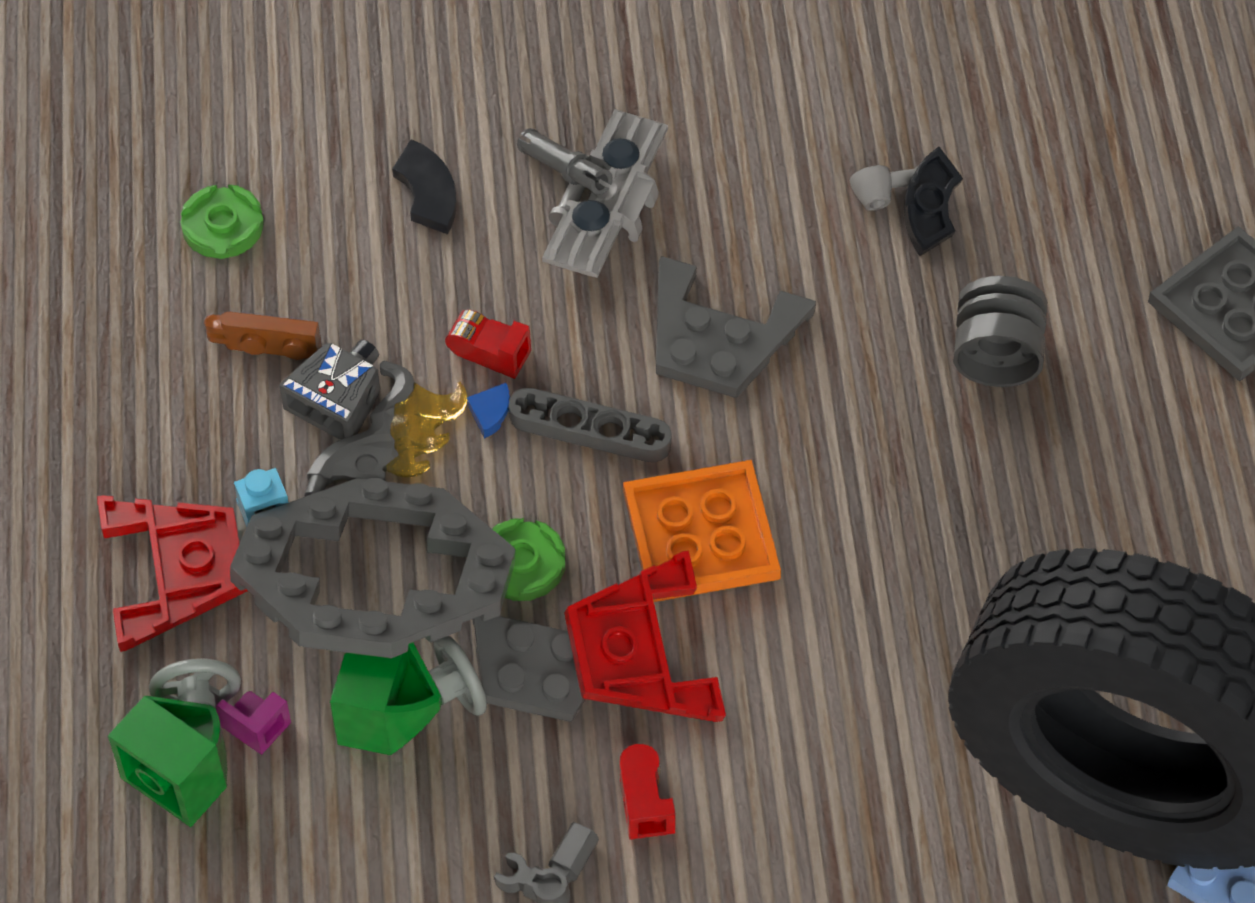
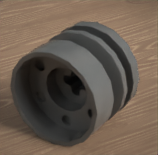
[953,276,1048,387]

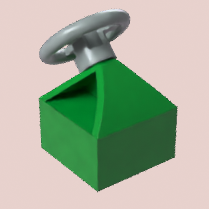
[330,636,487,755]
[108,658,241,828]

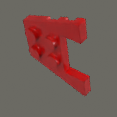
[97,495,248,652]
[564,551,726,722]

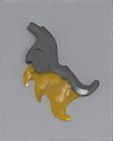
[304,361,467,497]

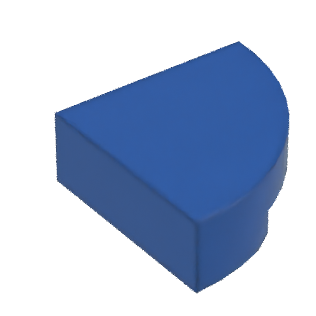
[467,383,510,439]

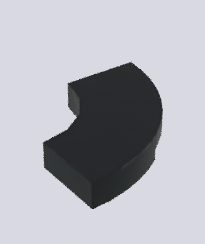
[392,139,456,234]
[904,147,963,256]

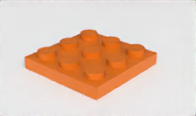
[623,460,781,602]

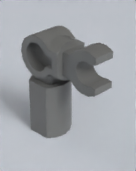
[494,822,599,903]

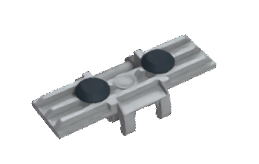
[542,109,668,278]

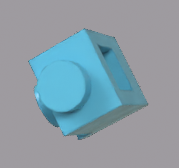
[234,468,289,527]

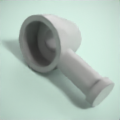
[849,165,918,211]

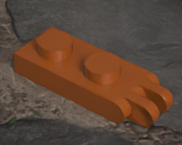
[204,312,322,360]

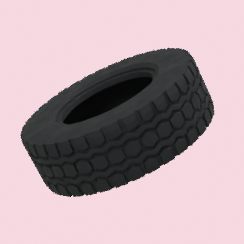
[948,548,1255,870]

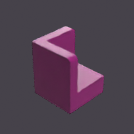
[216,691,291,755]

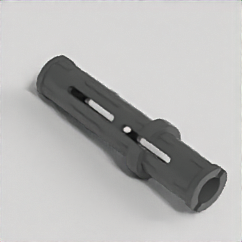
[517,128,613,195]

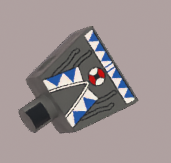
[279,340,380,440]

